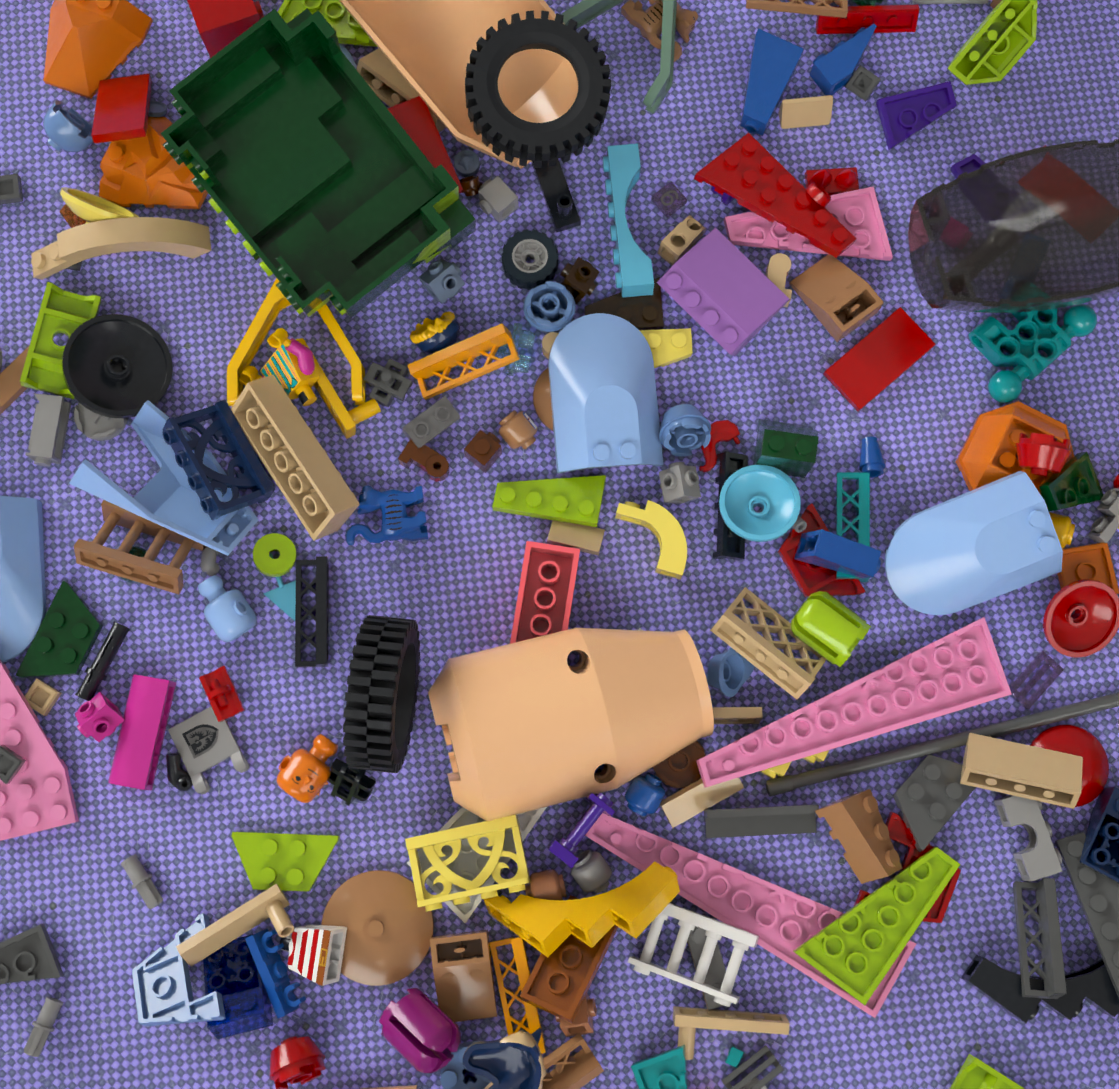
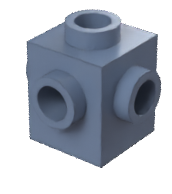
[418,258,465,303]

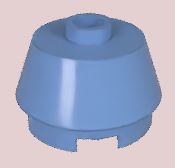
[523,281,576,333]
[659,404,711,457]

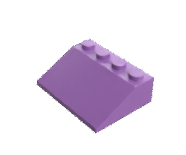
[657,227,790,356]

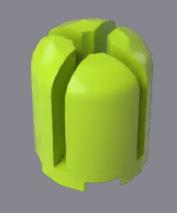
[791,591,871,667]

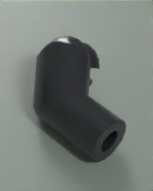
[166,753,193,791]

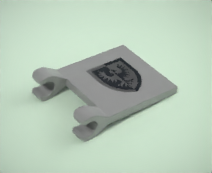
[168,706,250,794]

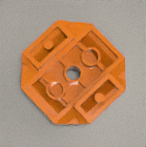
[956,401,1074,509]

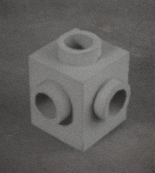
[659,462,701,504]

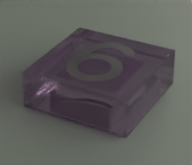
[651,182,687,218]

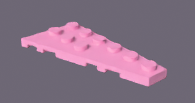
[724,186,893,261]

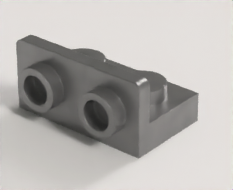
[403,396,460,448]

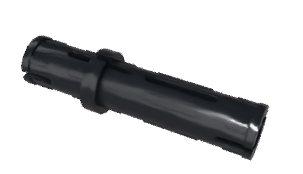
[75,621,130,701]

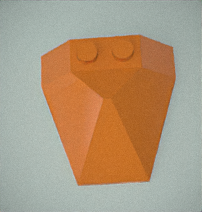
[43,0,153,99]

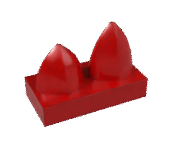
[805,167,859,195]

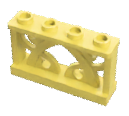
[405,815,531,912]

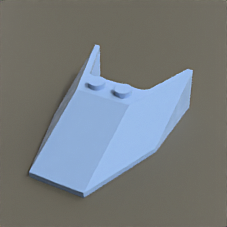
[69,400,259,556]

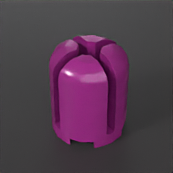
[379,988,461,1073]

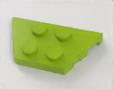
[231,832,340,892]

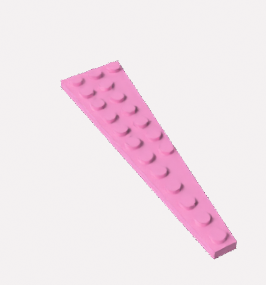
[696,617,1012,788]
[585,813,917,1018]

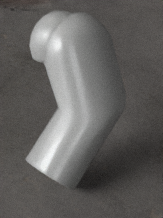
[200,547,220,576]

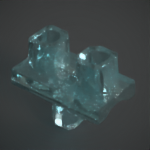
[497,323,535,376]

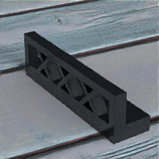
[295,556,329,668]

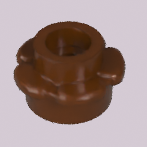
[459,175,483,196]

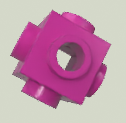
[75,692,124,742]

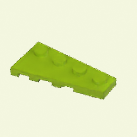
[492,475,606,527]

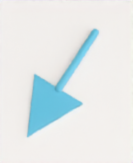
[264,553,296,621]

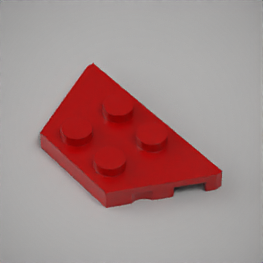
[778,503,866,598]

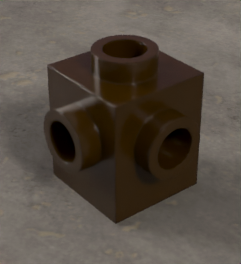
[560,257,600,305]

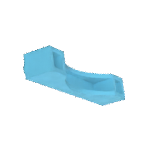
[603,144,654,298]

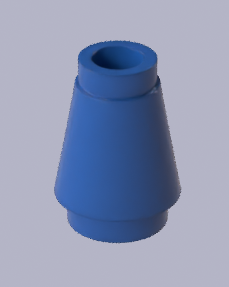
[859,437,886,478]

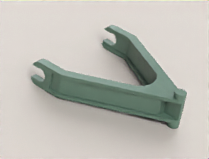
[561,0,677,114]

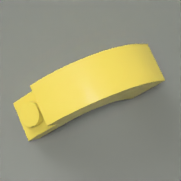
[615,500,687,580]

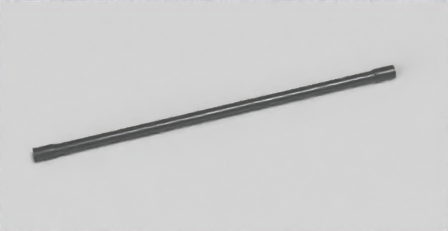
[765,692,1119,797]

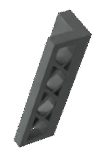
[704,805,819,838]
[1013,878,1067,999]

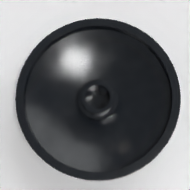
[62,314,173,418]

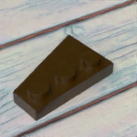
[584,277,664,330]

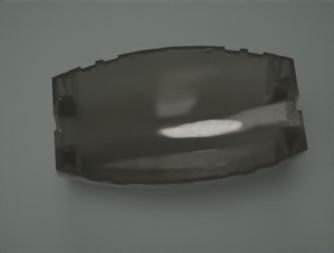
[908,139,1119,313]

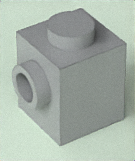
[478,176,519,223]

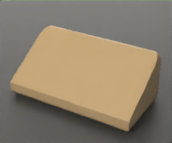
[778,95,833,129]
[547,520,605,556]

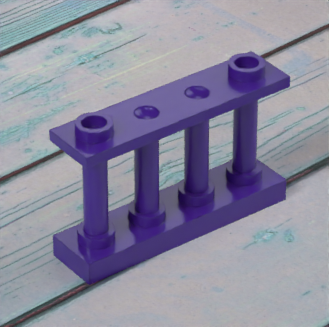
[548,792,615,868]

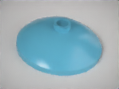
[719,465,801,542]

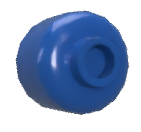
[625,773,666,816]

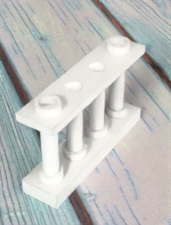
[628,903,759,1007]

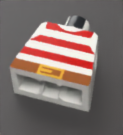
[280,924,347,986]

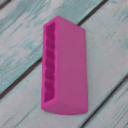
[108,675,176,790]

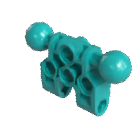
[969,284,1097,403]

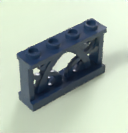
[162,400,275,520]

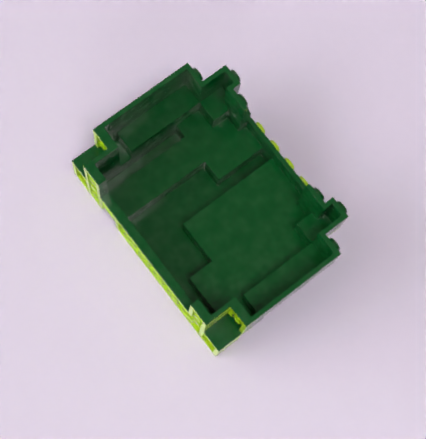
[161,8,476,318]

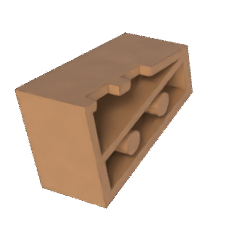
[815,789,902,884]

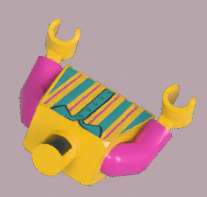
[239,328,320,406]

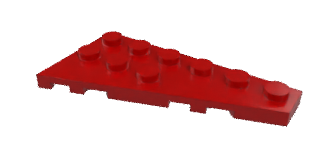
[694,132,857,258]

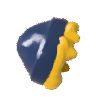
[410,311,460,354]

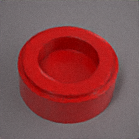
[806,182,831,207]

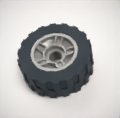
[502,229,558,290]

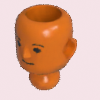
[276,734,338,803]

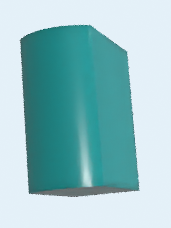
[725,1045,744,1068]

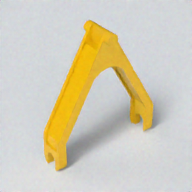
[227,278,366,407]

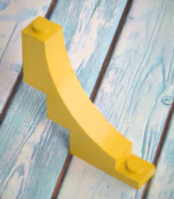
[483,861,680,957]

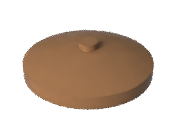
[321,870,434,986]

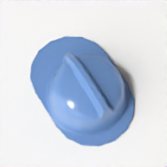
[706,648,755,697]

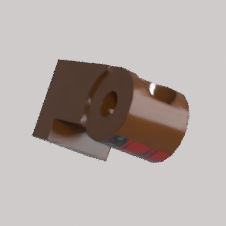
[398,439,450,482]

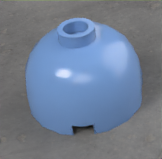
[43,100,93,153]

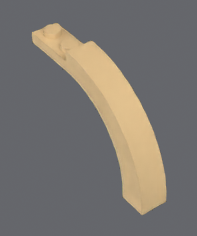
[31,217,211,280]

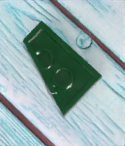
[1039,452,1104,511]

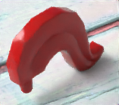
[699,420,740,472]

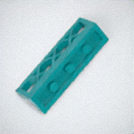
[836,472,870,582]

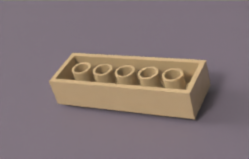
[231,375,360,541]

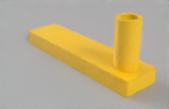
[304,340,381,439]

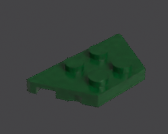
[16,581,103,678]

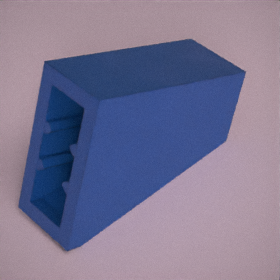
[794,529,881,578]

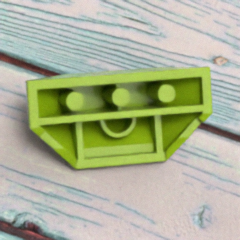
[947,0,1038,85]

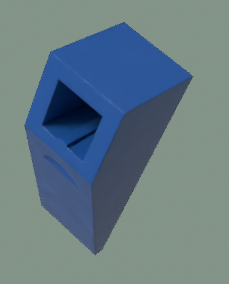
[810,23,877,96]

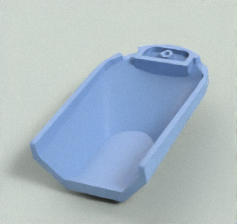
[548,313,663,473]
[885,471,1063,615]
[0,496,46,663]

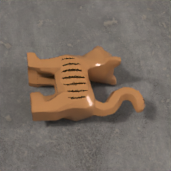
[621,0,698,62]

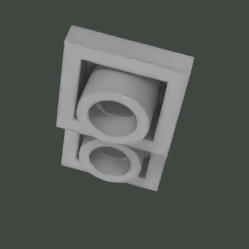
[1087,488,1119,543]

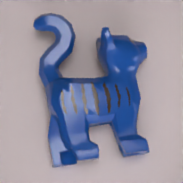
[345,485,428,546]

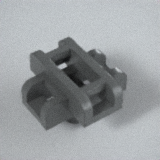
[363,359,413,407]

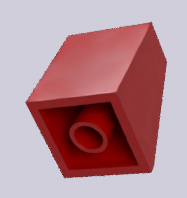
[187,0,264,58]

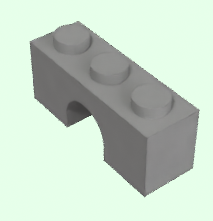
[994,795,1063,882]

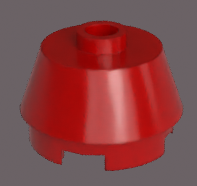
[1015,433,1072,476]
[270,1036,326,1089]

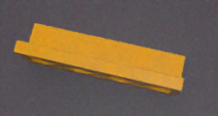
[408,323,520,400]
[489,936,546,1054]

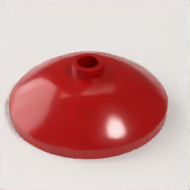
[1043,579,1119,657]
[1030,725,1109,807]

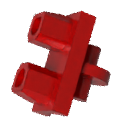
[199,666,245,722]

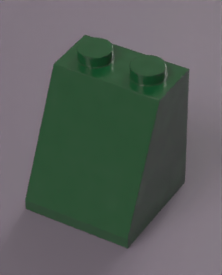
[753,419,819,478]

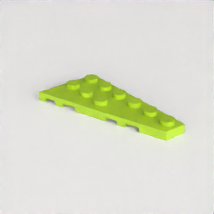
[793,847,961,1005]

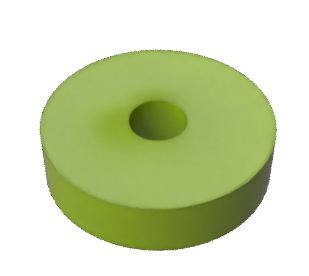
[253,533,296,577]

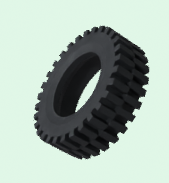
[465,10,611,168]
[343,615,420,773]

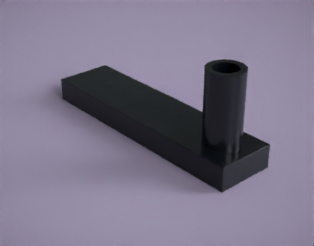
[531,159,581,233]

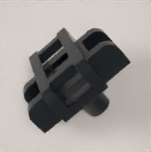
[327,758,376,806]

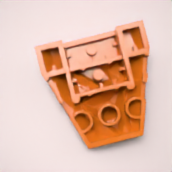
[99,116,208,209]

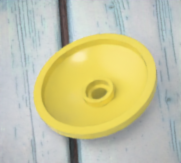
[60,187,139,224]

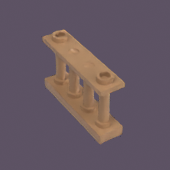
[74,500,206,594]

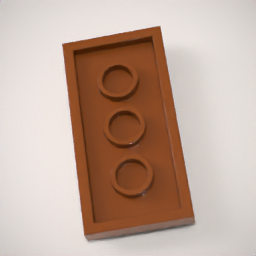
[520,895,618,1023]

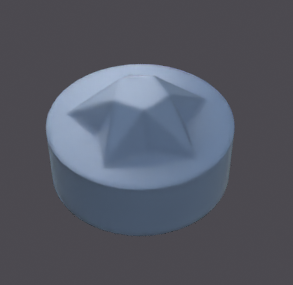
[454,150,480,177]

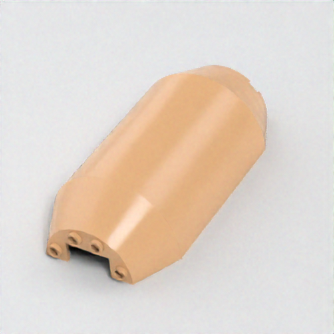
[339,0,578,169]

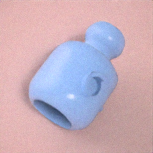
[198,575,257,642]

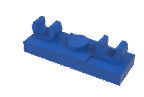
[245,928,306,1019]

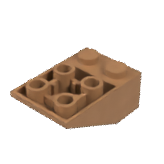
[789,254,884,342]
[430,929,497,1022]

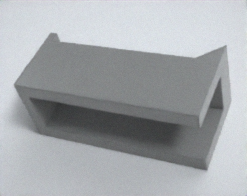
[25,393,71,467]

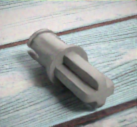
[121,854,163,909]
[24,997,64,1057]

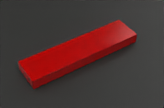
[815,5,920,34]

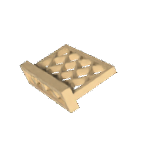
[710,587,826,700]

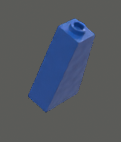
[740,28,804,136]

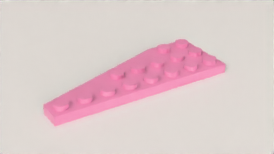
[0,660,79,841]

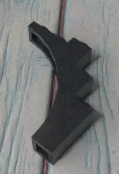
[961,955,1119,1023]

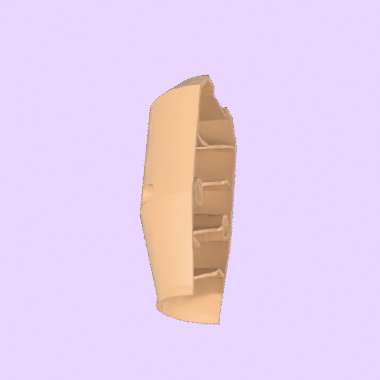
[428,628,714,821]

